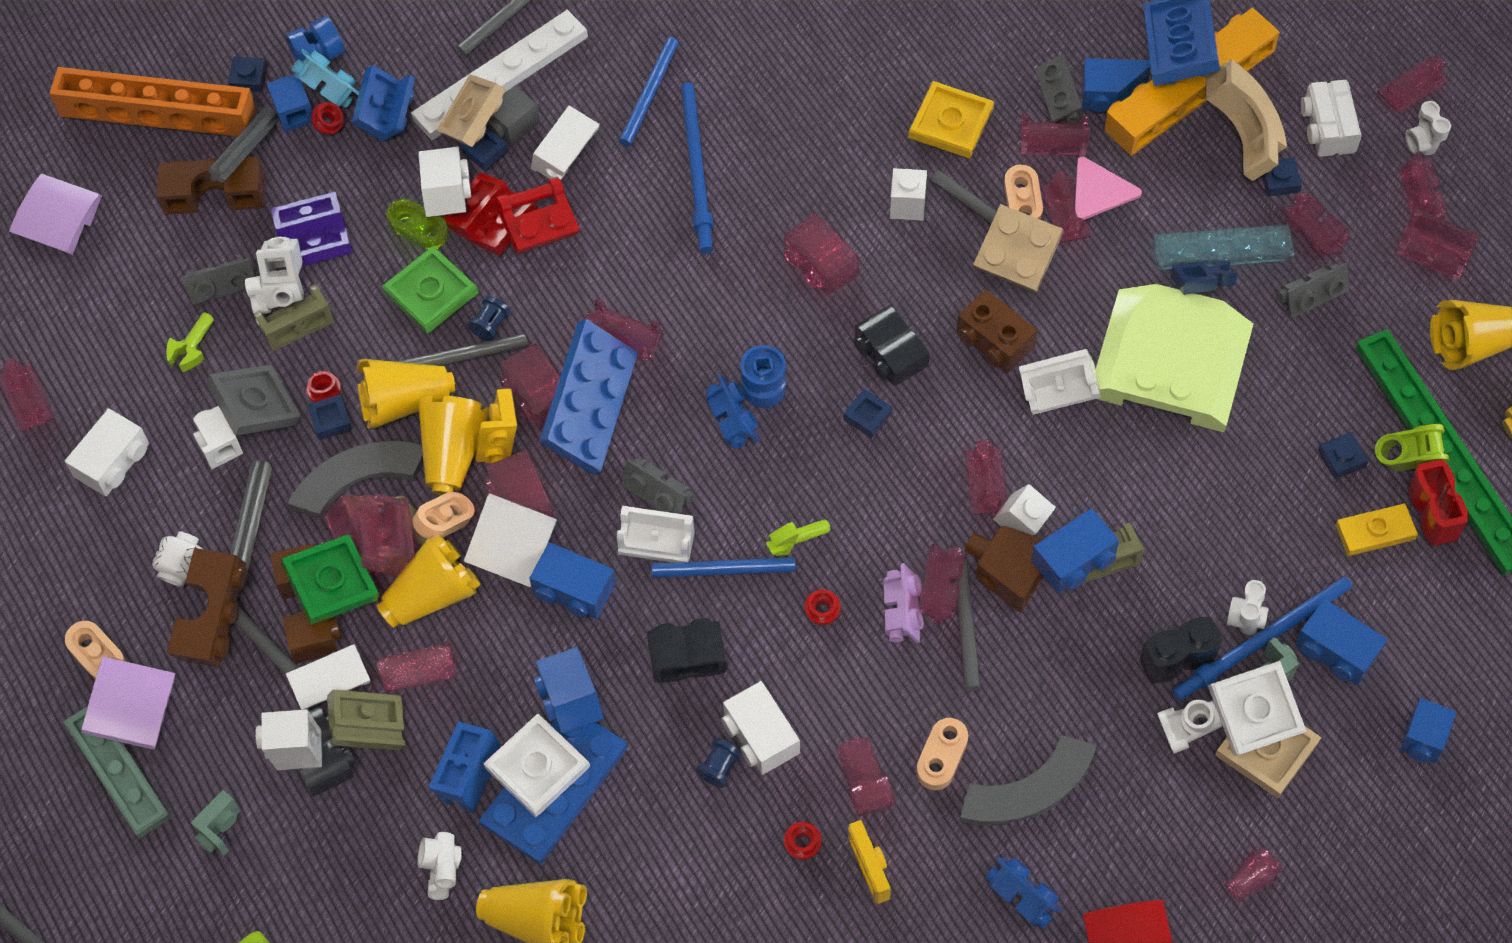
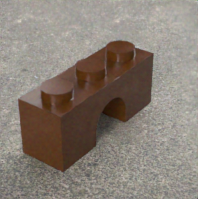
[157,156,265,215]
[270,543,342,664]
[167,548,247,668]

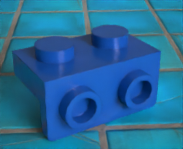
[351,65,415,142]

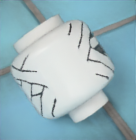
[152,531,203,587]

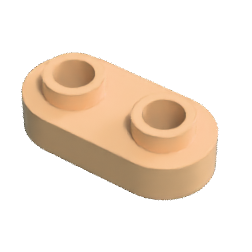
[1004,165,1043,220]
[412,492,475,539]
[65,621,126,680]
[917,718,968,790]

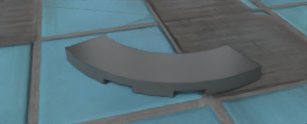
[287,441,424,519]
[960,735,1097,826]

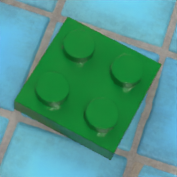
[281,534,379,625]

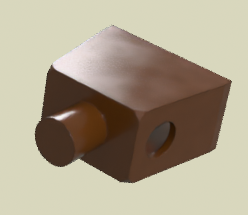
[964,526,1044,613]

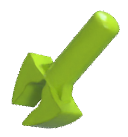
[166,313,214,372]
[766,519,830,556]

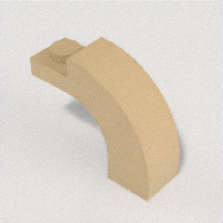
[1206,59,1287,181]

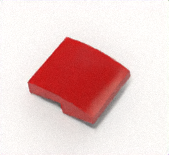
[441,172,538,256]
[1083,900,1173,943]

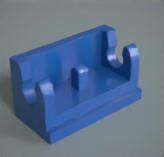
[428,721,502,813]

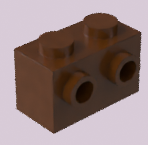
[956,289,1038,373]

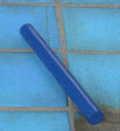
[619,37,679,147]
[652,557,796,578]

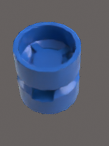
[285,15,345,62]
[741,345,786,408]

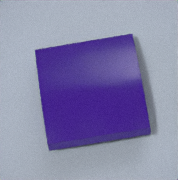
[271,191,352,266]

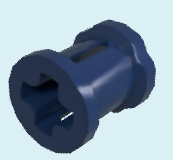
[467,296,511,341]
[695,738,743,788]

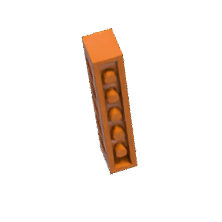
[49,67,257,136]

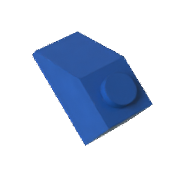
[1082,58,1151,112]

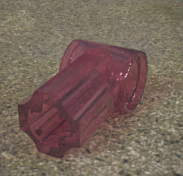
[838,737,895,817]

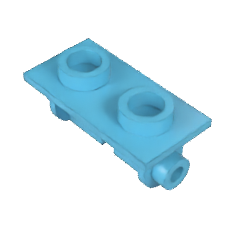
[291,49,360,108]

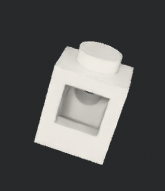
[256,237,303,284]
[193,406,243,469]

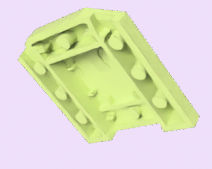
[1096,284,1253,432]

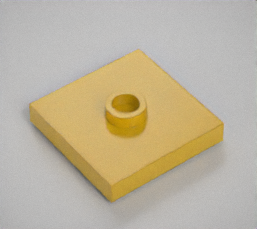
[908,81,994,159]

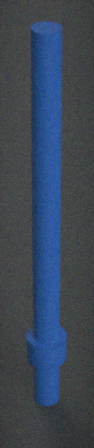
[681,83,714,254]
[1171,576,1352,702]

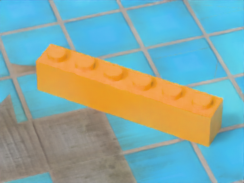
[1104,7,1280,156]

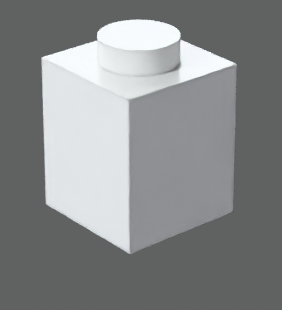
[890,168,927,221]
[993,484,1056,535]

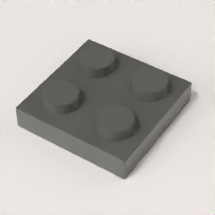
[206,365,301,436]

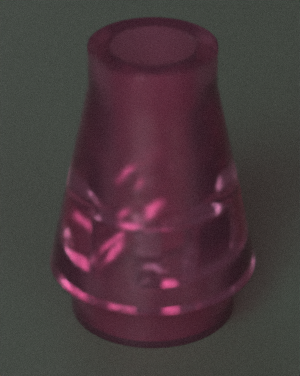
[1224,847,1283,902]

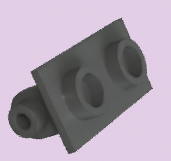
[1035,54,1083,125]
[183,256,255,305]
[1277,263,1349,319]
[621,458,695,514]

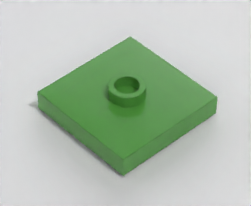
[382,246,479,334]

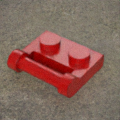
[495,177,580,255]

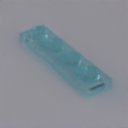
[1153,225,1294,270]

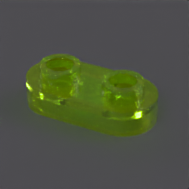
[386,199,449,249]

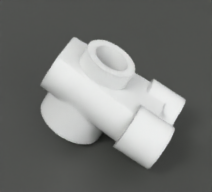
[1405,101,1451,155]
[245,276,304,315]
[1227,580,1269,635]
[1157,700,1223,754]
[418,832,461,900]

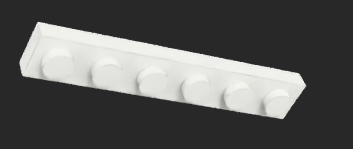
[411,10,588,140]

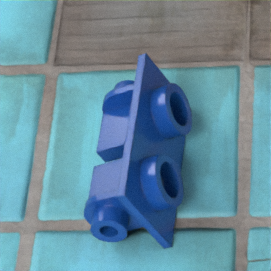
[706,374,760,449]
[985,857,1063,929]

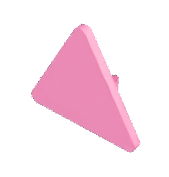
[1074,157,1142,221]

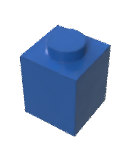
[267,74,312,132]
[1400,698,1457,764]

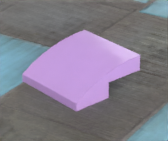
[9,174,102,255]
[81,656,175,750]

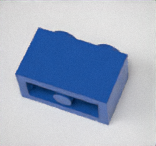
[1031,508,1119,594]
[529,542,616,620]
[1295,598,1388,686]
[534,647,604,734]

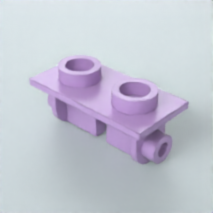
[883,563,924,643]

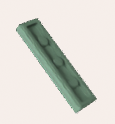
[63,706,171,839]

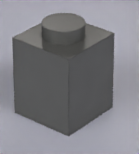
[487,85,540,146]

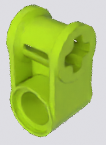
[1375,424,1449,471]

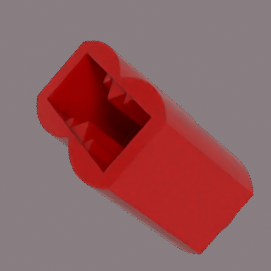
[1408,459,1468,546]

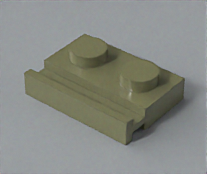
[327,689,405,751]

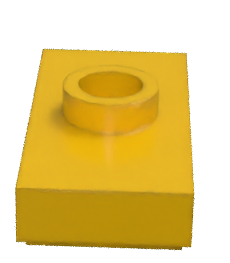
[1335,503,1418,556]
[848,820,891,904]

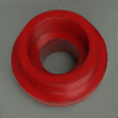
[311,102,344,135]
[306,371,342,403]
[804,589,841,625]
[784,822,822,860]

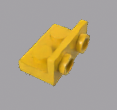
[475,389,517,464]

